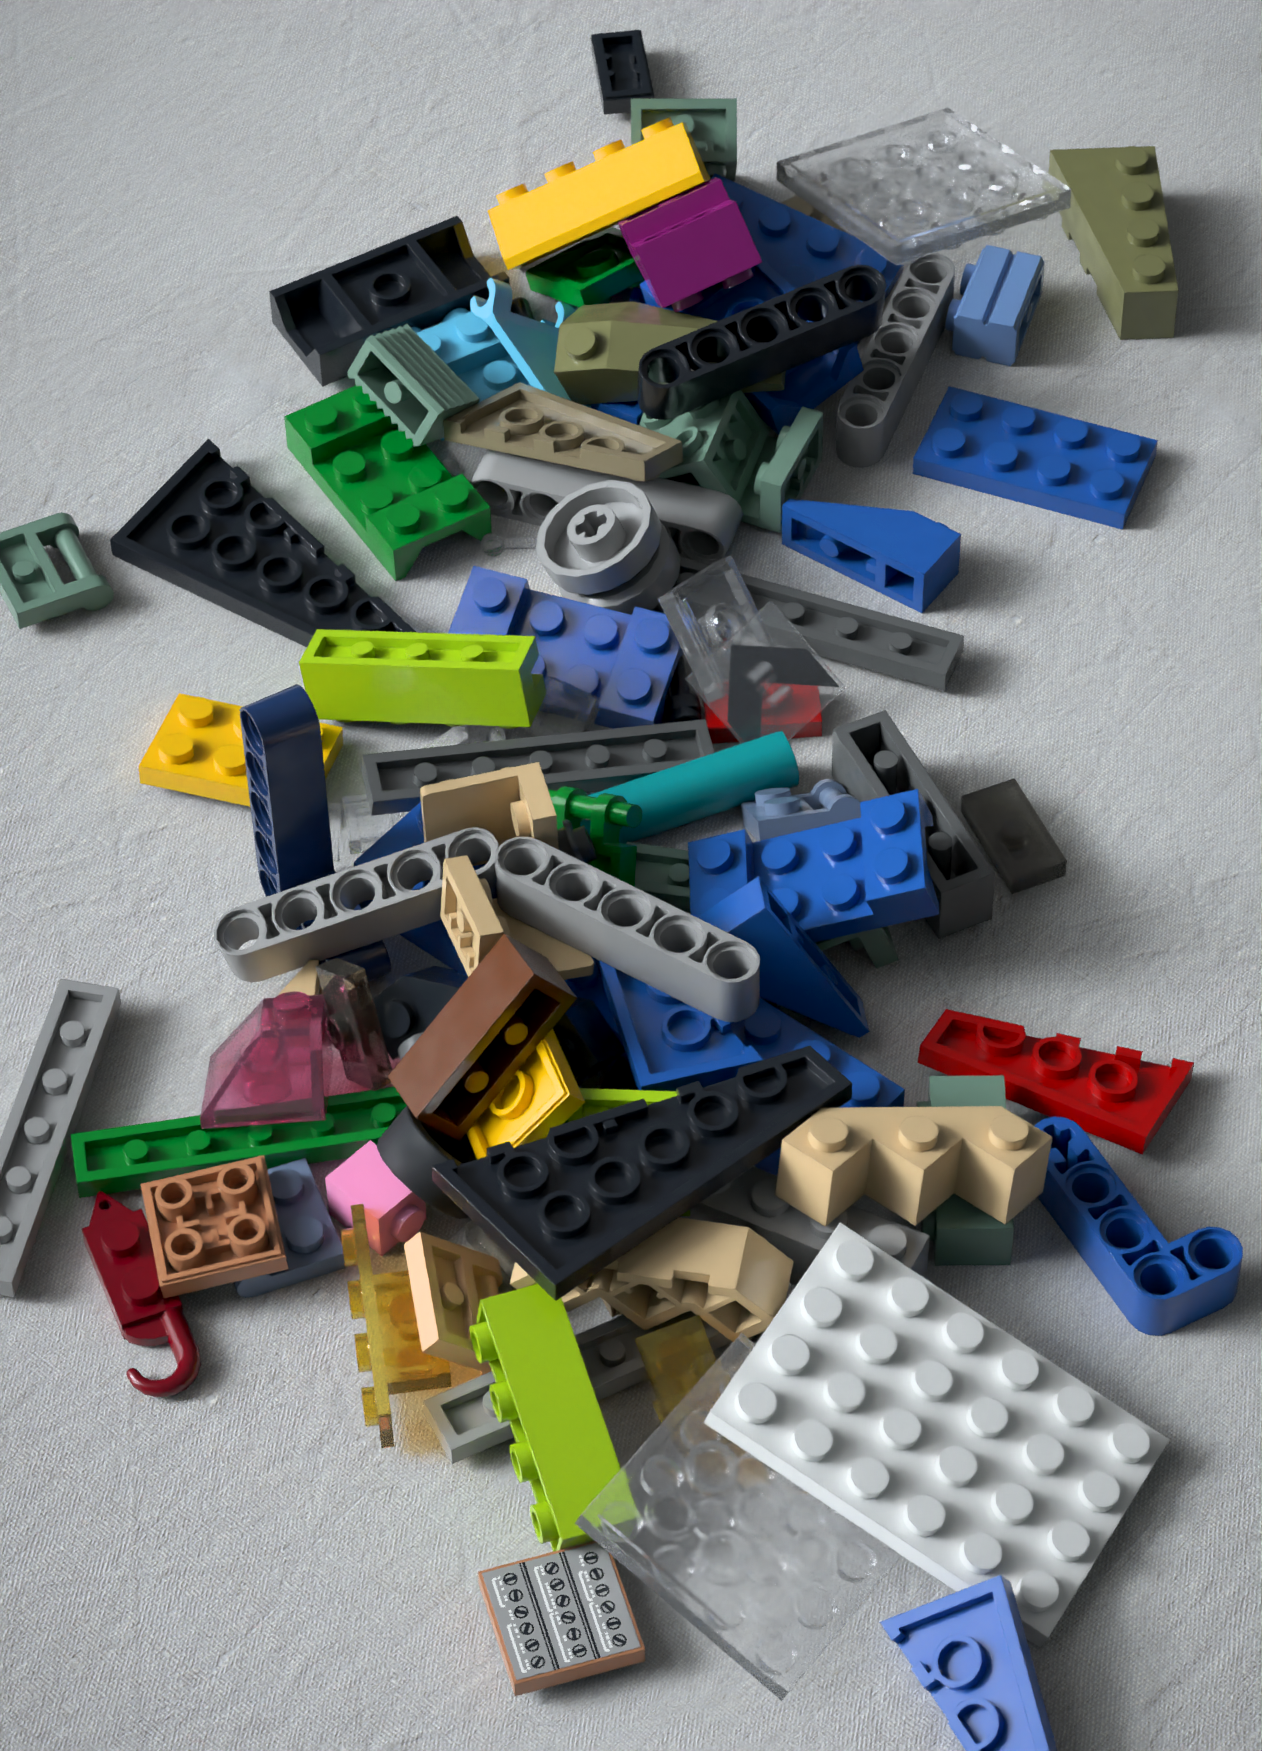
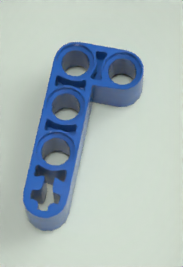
[1034,1117,1243,1336]

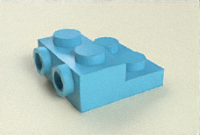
[411,308,531,441]

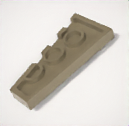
[443,382,683,482]

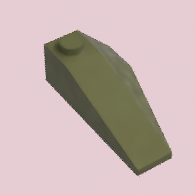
[554,301,786,405]

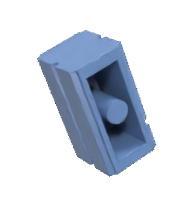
[946,245,1045,366]

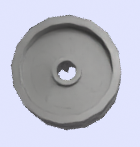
[536,480,681,615]

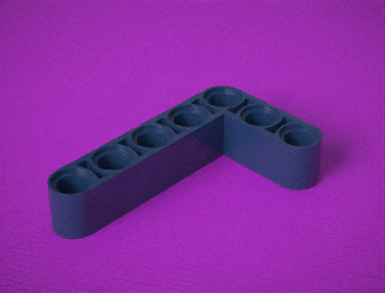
[240,684,391,997]

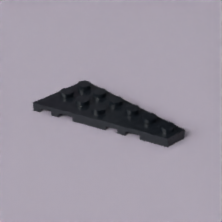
[110,438,416,647]
[431,1046,852,1301]

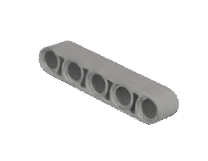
[836,252,955,468]
[470,449,743,565]
[214,827,499,983]
[495,837,760,1022]

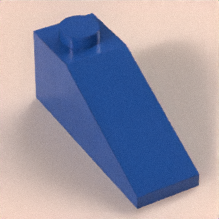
[782,499,961,613]
[698,876,869,1038]

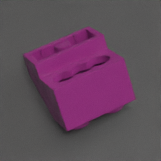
[617,177,762,312]

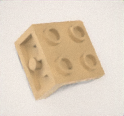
[420,762,559,866]
[440,855,594,980]

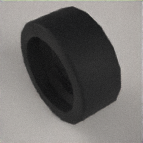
[377,1106,477,1219]

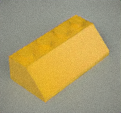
[488,117,710,270]

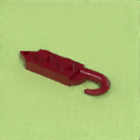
[82,1191,201,1398]

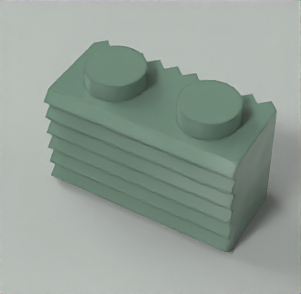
[348,324,480,446]

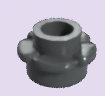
[557,819,598,864]

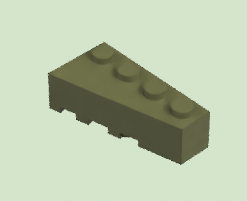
[1046,146,1178,340]

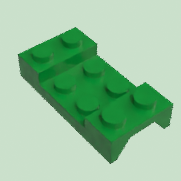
[284,385,492,581]

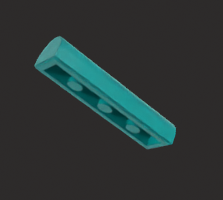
[580,731,799,844]

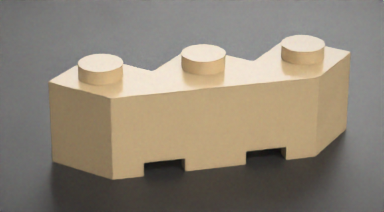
[775,1106,1052,1227]
[510,1217,794,1344]

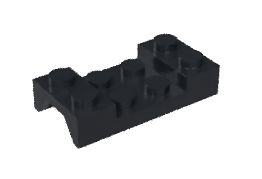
[269,216,510,387]

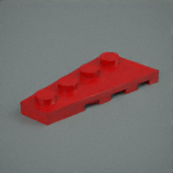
[917,1009,1194,1155]

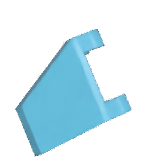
[470,278,591,408]

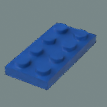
[711,173,905,347]
[913,386,1158,530]

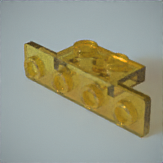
[341,1204,452,1449]

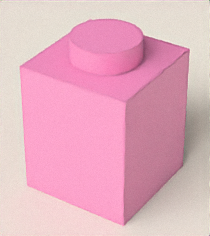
[325,1140,427,1256]

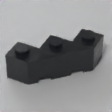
[359,966,625,1086]

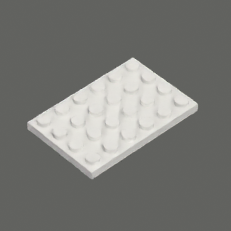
[704,1223,1169,1648]

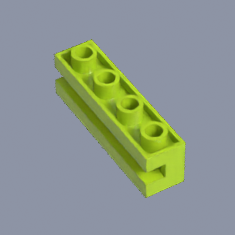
[299,629,547,729]
[469,1284,638,1552]

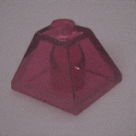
[200,991,333,1129]

